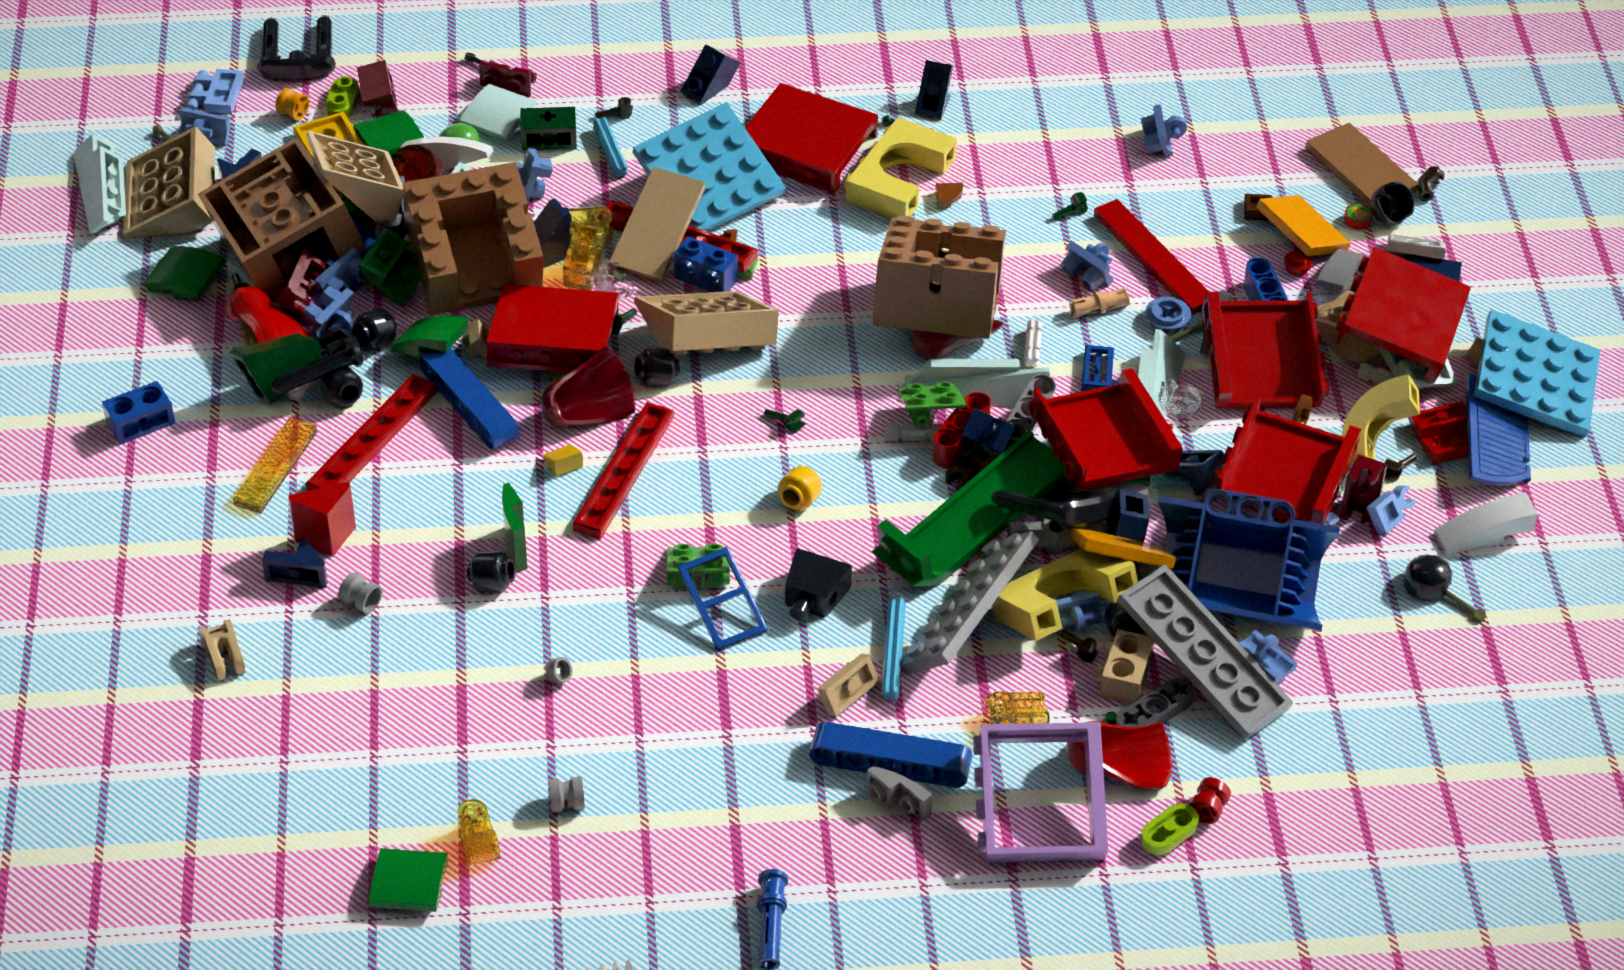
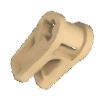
[198,619,246,681]

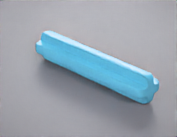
[593,117,628,178]

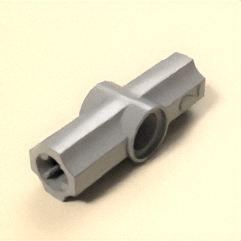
[1007,519,1103,555]

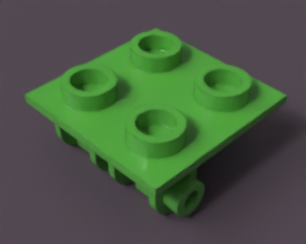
[898,382,967,428]
[667,543,730,589]

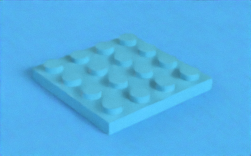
[632,102,787,232]
[1473,309,1600,438]

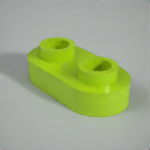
[326,76,360,118]
[1141,803,1199,856]

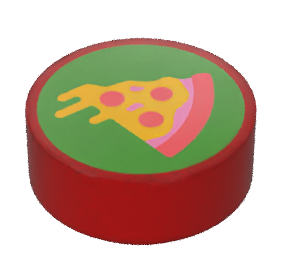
[1344,203,1373,229]

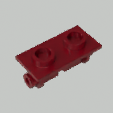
[479,60,537,97]

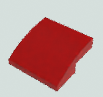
[1408,401,1468,464]

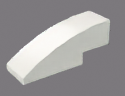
[400,136,494,172]
[1434,492,1538,555]

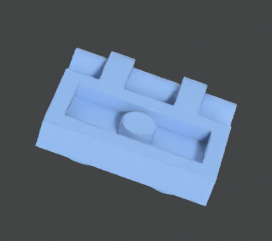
[186,69,244,114]

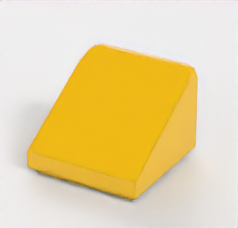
[543,444,583,477]

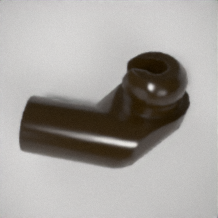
[1417,166,1445,201]

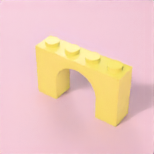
[844,117,957,218]
[992,548,1138,641]

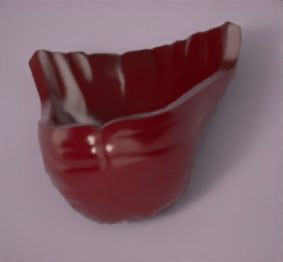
[910,319,1003,360]
[540,346,636,428]

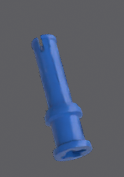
[757,869,789,970]

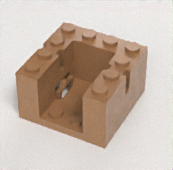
[198,137,366,302]
[403,162,543,315]
[873,215,1006,339]

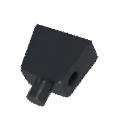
[785,548,852,621]

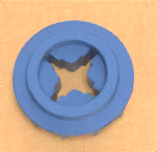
[1145,297,1191,334]

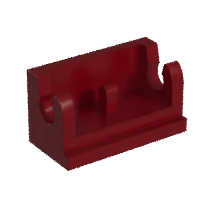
[357,60,399,117]
[274,248,326,319]
[1339,454,1387,523]

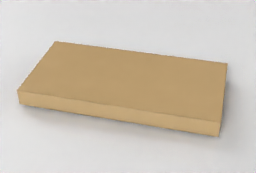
[609,167,706,283]

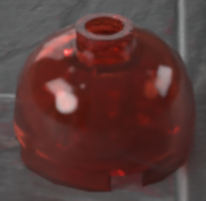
[393,145,444,182]

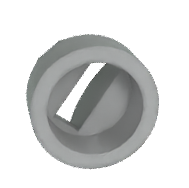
[545,657,573,684]

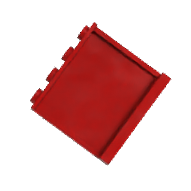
[745,83,878,194]
[1335,247,1471,384]
[486,284,619,373]
[1202,291,1329,408]
[1028,368,1183,491]
[1213,396,1362,525]

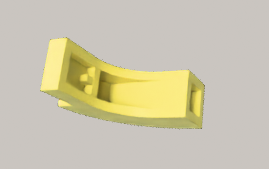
[1342,374,1420,465]

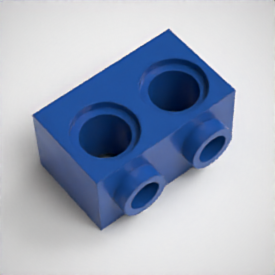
[674,236,738,292]
[102,381,175,445]

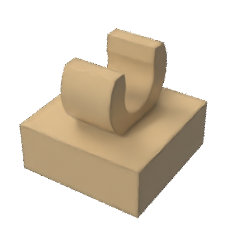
[461,319,489,361]

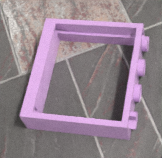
[973,722,1109,863]

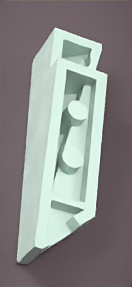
[73,134,126,233]
[1138,329,1186,418]
[905,359,1050,409]

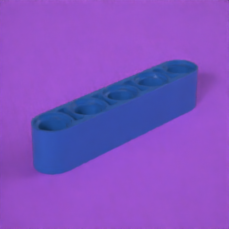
[418,348,520,450]
[809,722,973,788]

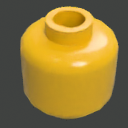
[777,466,822,511]

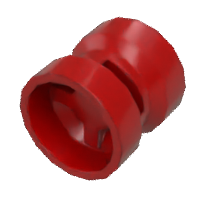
[1189,777,1231,824]

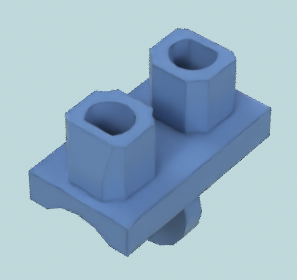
[1140,104,1187,158]
[179,108,231,146]
[516,148,553,202]
[1061,240,1114,291]
[315,247,367,293]
[302,286,355,339]
[1050,590,1101,634]
[1238,630,1297,685]

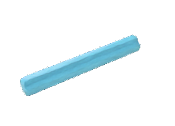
[881,597,906,701]

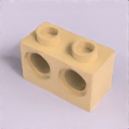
[1096,629,1154,704]

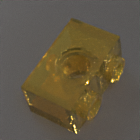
[563,221,605,290]

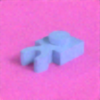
[1367,485,1416,534]

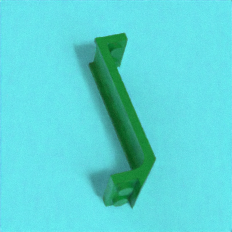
[871,430,1075,587]

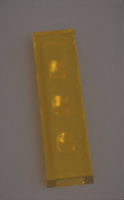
[233,417,318,514]

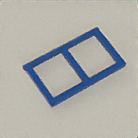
[677,547,768,650]

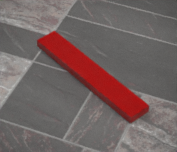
[1094,199,1209,315]
[597,200,758,273]
[305,374,438,491]
[573,402,674,539]

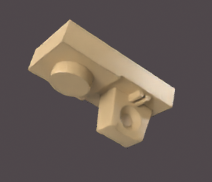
[817,653,880,717]

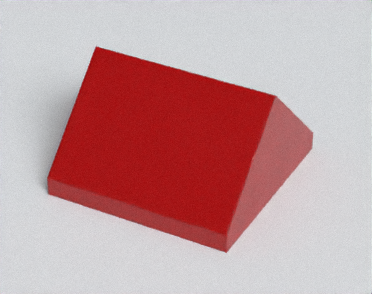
[288,482,356,556]

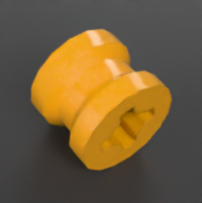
[275,88,310,121]

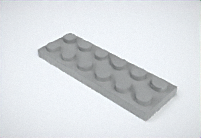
[900,531,1039,674]
[1117,565,1294,740]

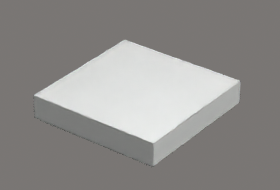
[1387,233,1446,259]

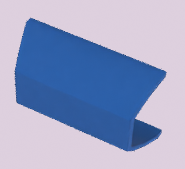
[1157,489,1340,632]

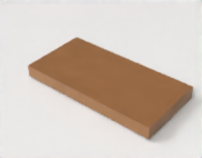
[1305,122,1419,208]

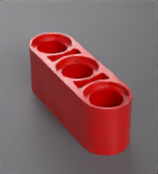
[933,392,991,468]

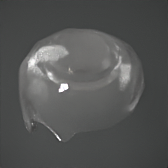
[593,259,634,300]
[1158,379,1203,418]

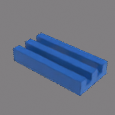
[1081,345,1114,392]

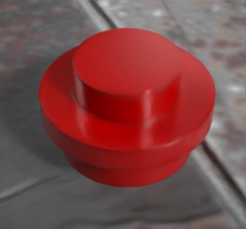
[1284,250,1313,276]

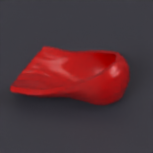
[224,286,310,343]
[1066,721,1172,789]

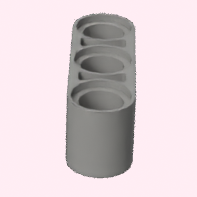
[1004,374,1056,450]

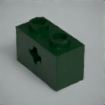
[520,106,577,151]

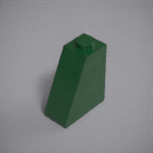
[229,333,323,405]

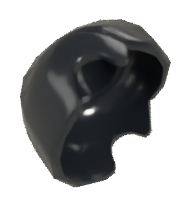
[1371,181,1414,226]
[1403,554,1453,600]

